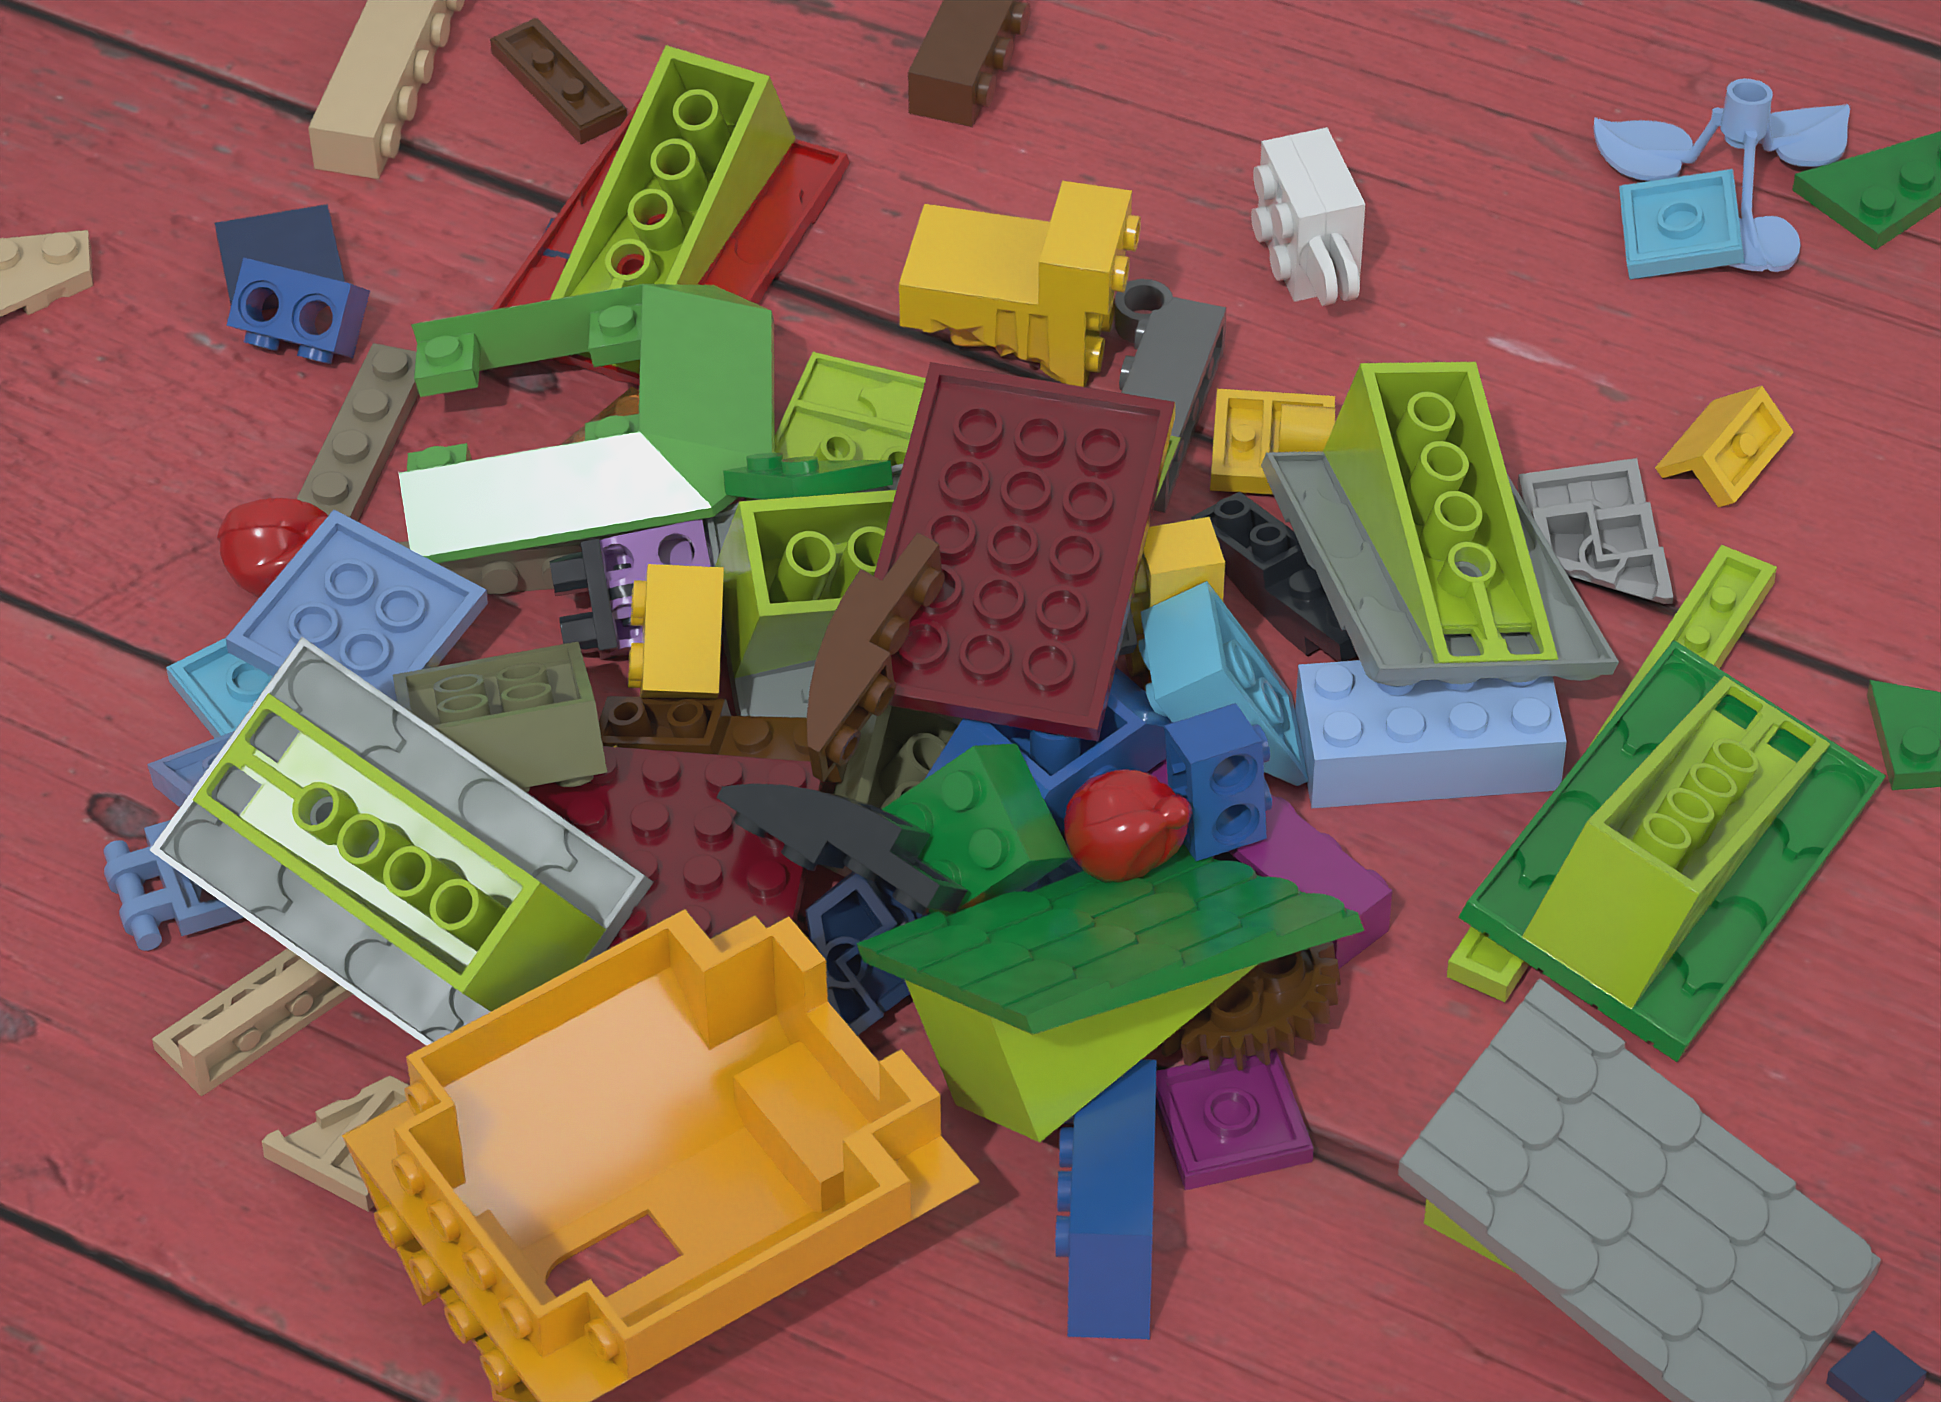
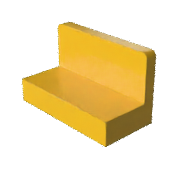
[1655,386,1794,507]

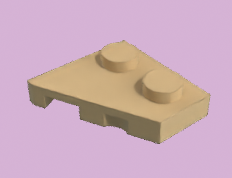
[0,230,93,317]
[261,1076,409,1212]

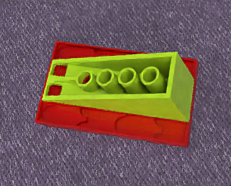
[491,45,850,386]

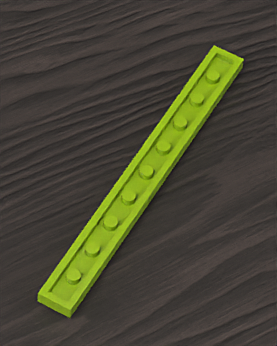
[1447,545,1777,1002]

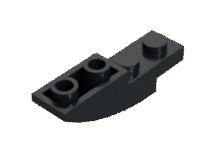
[1191,491,1357,662]
[716,783,968,915]

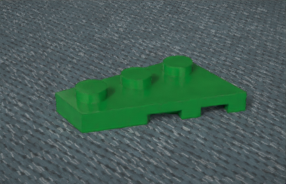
[1792,131,1941,250]
[1867,680,1941,790]

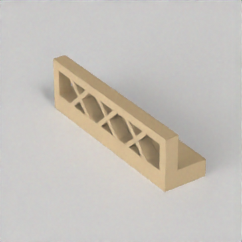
[152,948,353,1097]

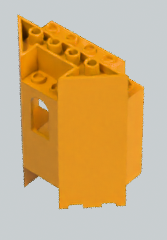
[342,909,980,1402]

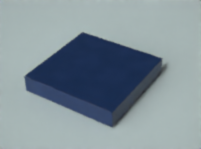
[215,204,345,310]

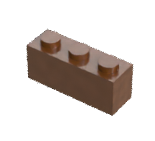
[908,0,1030,127]

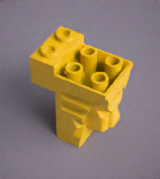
[899,181,1141,387]

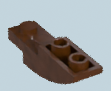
[807,532,945,782]
[599,696,848,782]

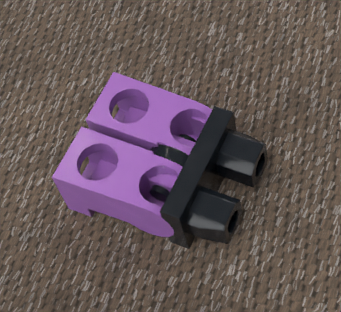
[549,519,722,660]

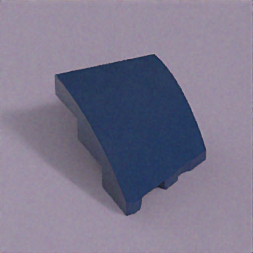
[805,871,930,1036]

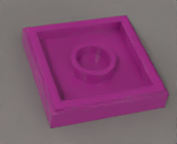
[1155,1048,1314,1190]

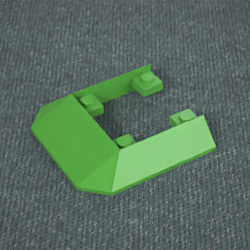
[399,284,775,563]

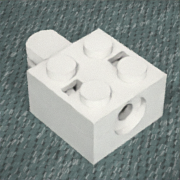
[1251,128,1365,306]

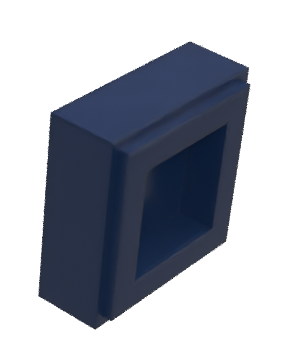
[1826,1330,1927,1402]

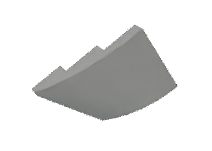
[1517,458,1674,604]

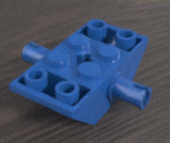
[925,667,1172,832]

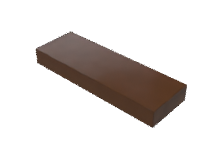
[490,17,627,144]

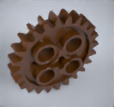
[1161,941,1341,1071]

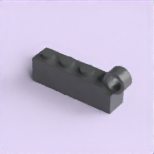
[1114,279,1226,513]

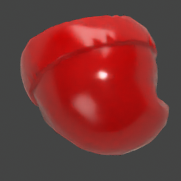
[217,498,328,598]
[1065,769,1192,883]

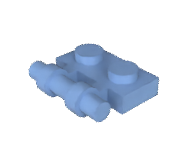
[103,820,244,951]

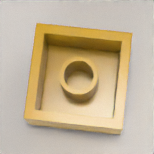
[628,564,724,698]

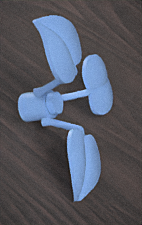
[1593,79,1850,272]

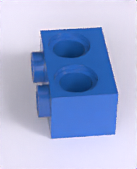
[226,257,370,364]
[1164,703,1272,861]

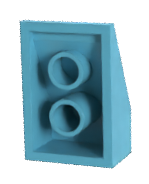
[1138,581,1308,786]

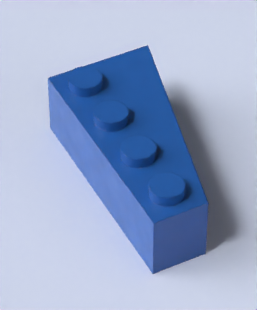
[1055,1060,1156,1339]

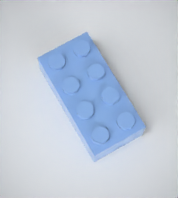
[1295,660,1567,809]

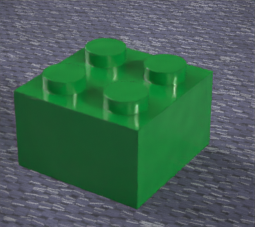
[882,744,1072,917]

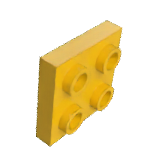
[1210,388,1335,494]

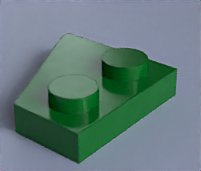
[723,453,893,500]

